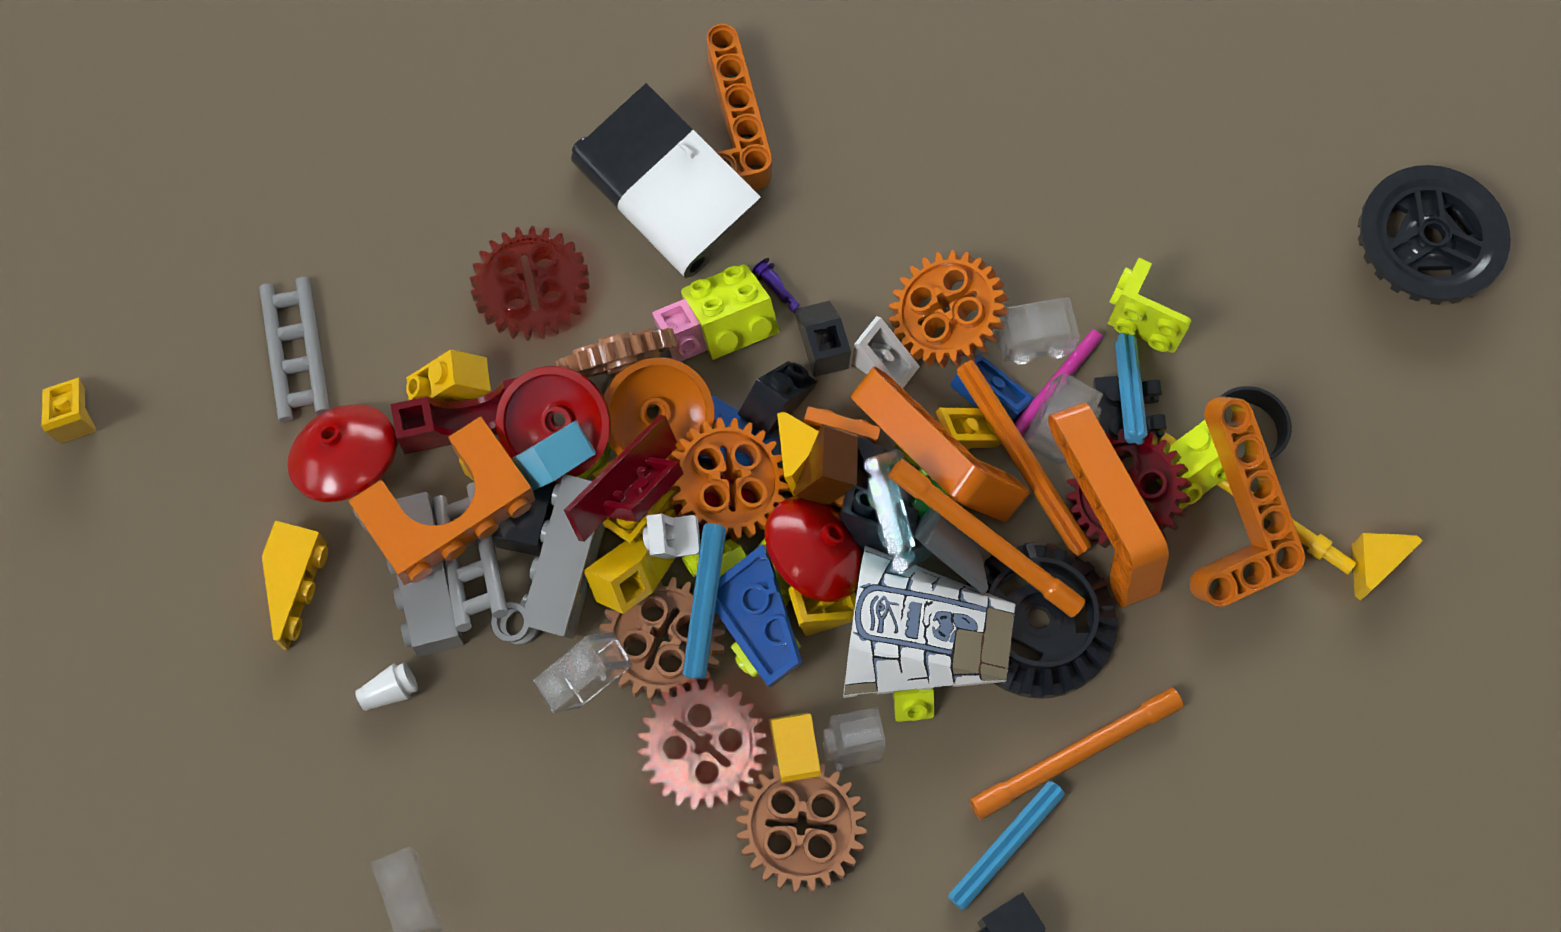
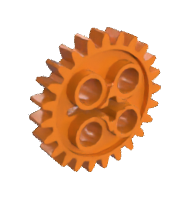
[889,250,1008,368]
[668,417,789,542]

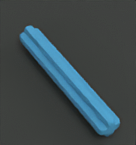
[1115,332,1148,445]
[683,523,726,679]
[948,781,1065,910]

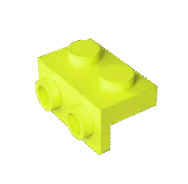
[1156,420,1227,510]

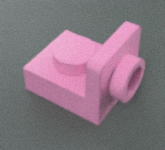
[652,299,707,362]

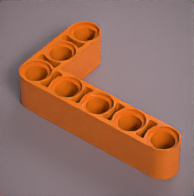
[707,24,772,191]
[850,366,1030,523]
[1189,397,1305,607]
[1048,402,1169,608]

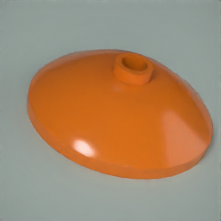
[604,357,714,460]

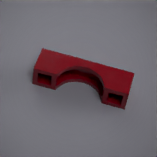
[390,377,518,455]

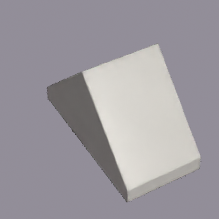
[852,316,920,388]

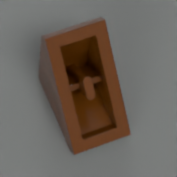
[793,424,858,506]

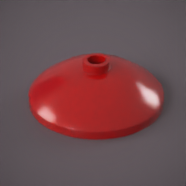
[496,366,611,481]
[287,404,397,502]
[765,496,864,602]

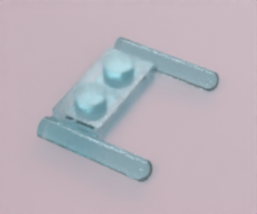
[864,449,931,573]

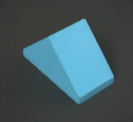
[512,420,596,491]

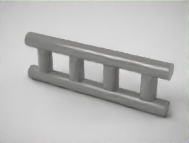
[259,277,330,423]
[432,482,508,632]

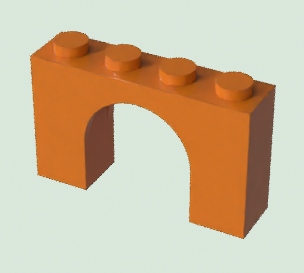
[348,416,536,585]

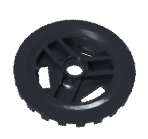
[1358,165,1511,305]
[967,542,1118,699]

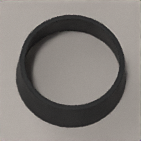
[1220,386,1292,460]

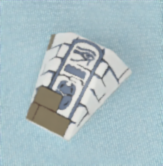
[843,546,1015,698]

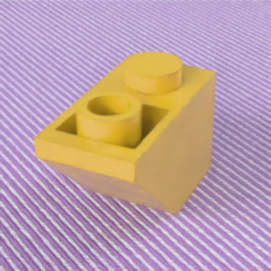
[406,349,491,402]

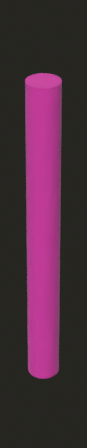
[1014,329,1103,437]

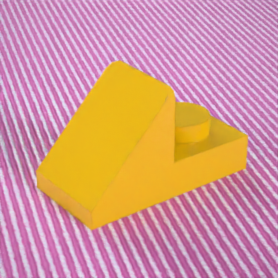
[41,377,96,443]
[935,407,1002,450]

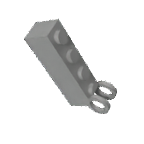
[491,474,606,645]
[353,492,464,657]

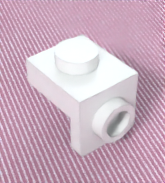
[643,514,701,559]

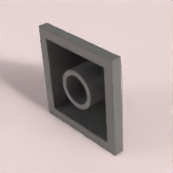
[914,499,988,595]

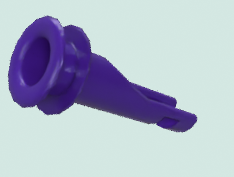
[752,258,800,313]

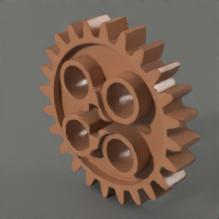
[555,328,677,378]
[598,577,725,703]
[736,763,867,894]

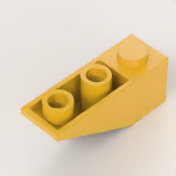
[584,509,677,614]
[262,521,328,650]

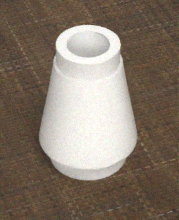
[355,663,418,711]

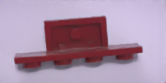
[564,415,684,542]

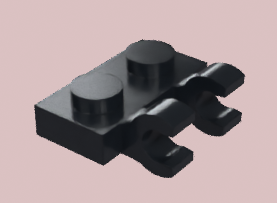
[1093,376,1167,441]

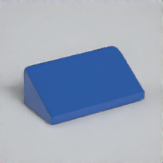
[951,353,1035,423]

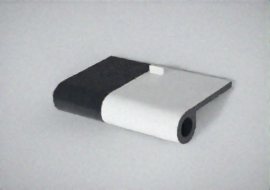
[571,83,762,278]

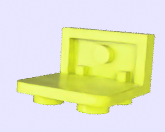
[1107,258,1192,353]
[681,264,780,360]

